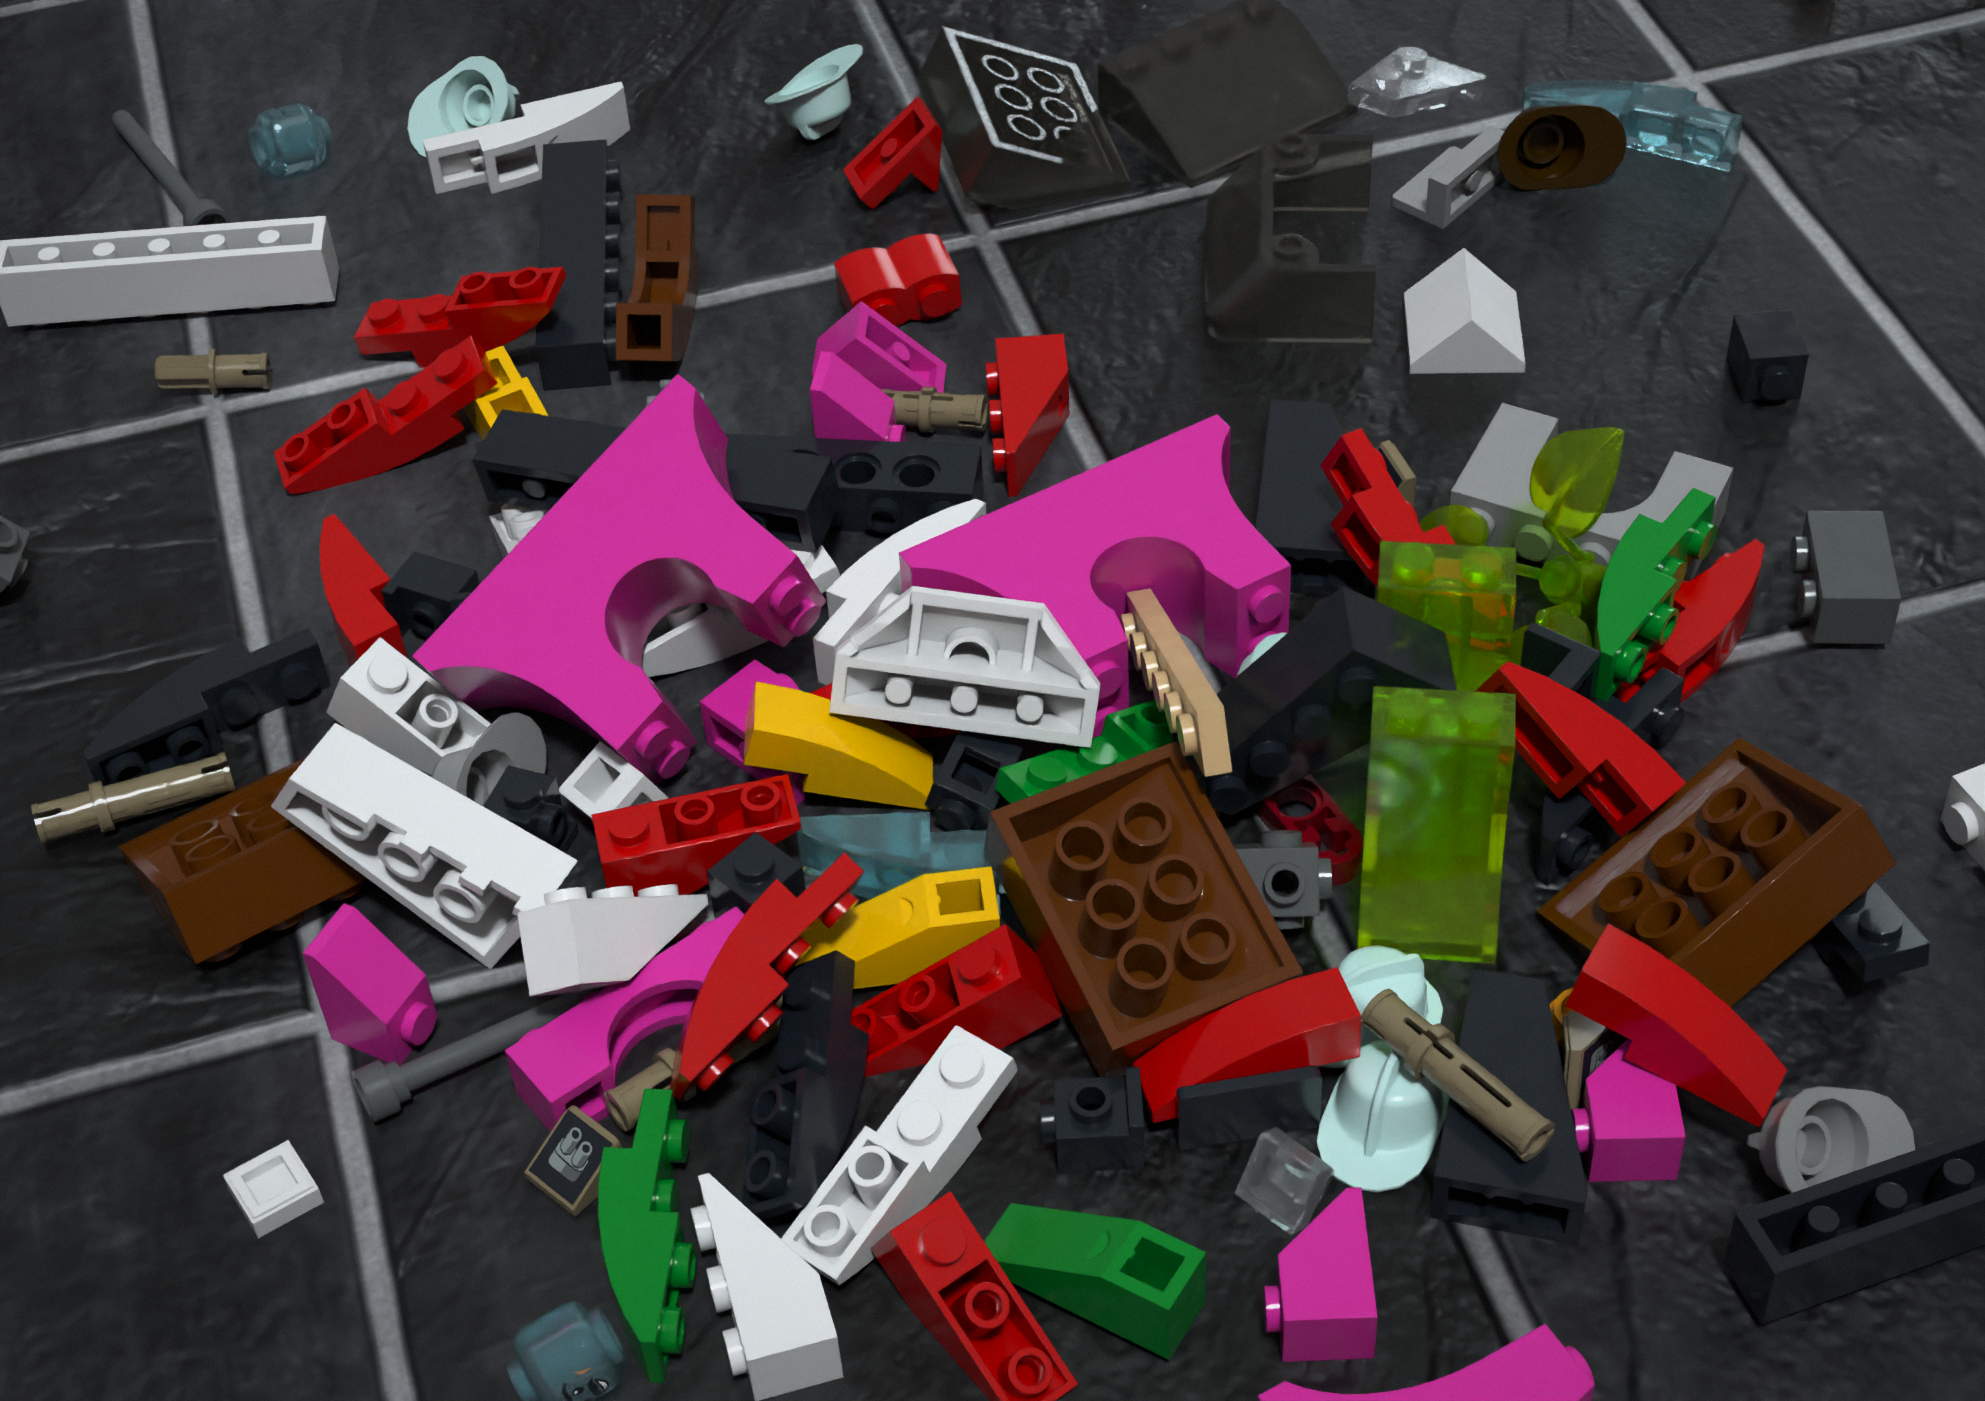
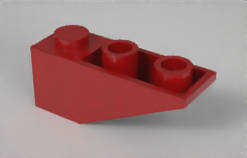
[985,333,1070,497]
[591,774,802,897]
[850,924,1062,1077]
[870,1191,1078,1401]

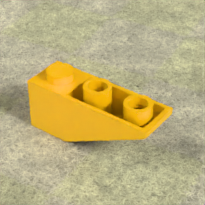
[795,866,1000,989]

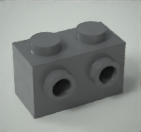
[1790,511,1901,644]

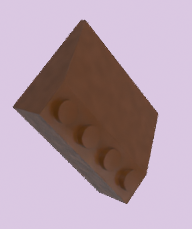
[1537,737,1896,1007]
[984,741,1303,1077]
[118,757,368,964]

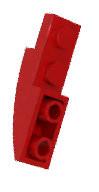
[353,266,567,368]
[273,336,497,494]
[1320,428,1507,662]
[1595,539,1765,703]
[669,852,864,1100]

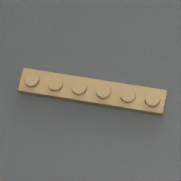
[1119,588,1232,777]

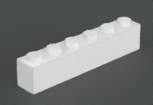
[0,216,339,326]

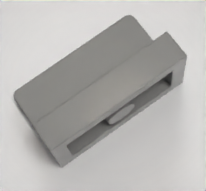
[1392,125,1504,229]

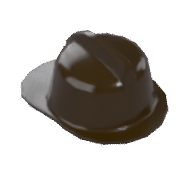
[1497,104,1627,190]

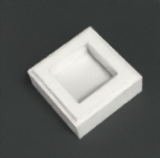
[223,1140,324,1238]

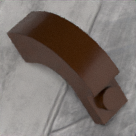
[616,194,699,361]

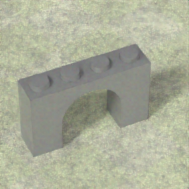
[1448,403,1733,582]

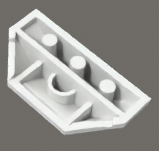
[829,586,1100,748]

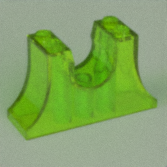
[1357,541,1516,964]

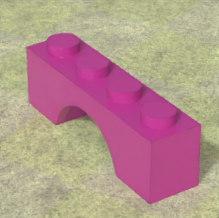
[505,906,785,1132]

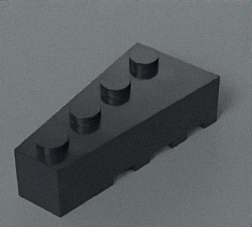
[1172,586,1458,816]

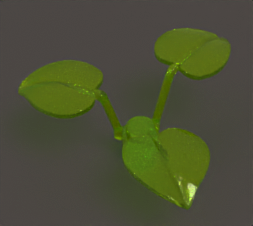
[1419,427,1625,666]

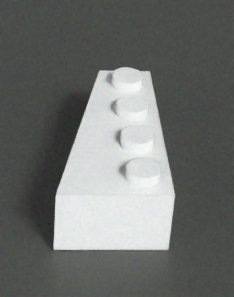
[271,723,578,969]

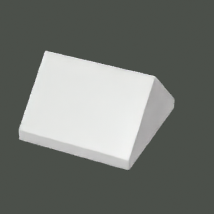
[1403,248,1525,374]

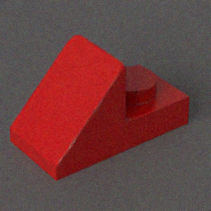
[843,96,943,209]

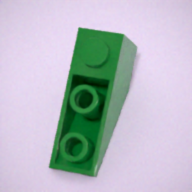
[984,1203,1206,1360]

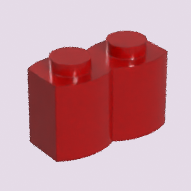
[834,234,962,327]

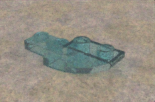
[1521,80,1743,172]
[797,812,1006,914]

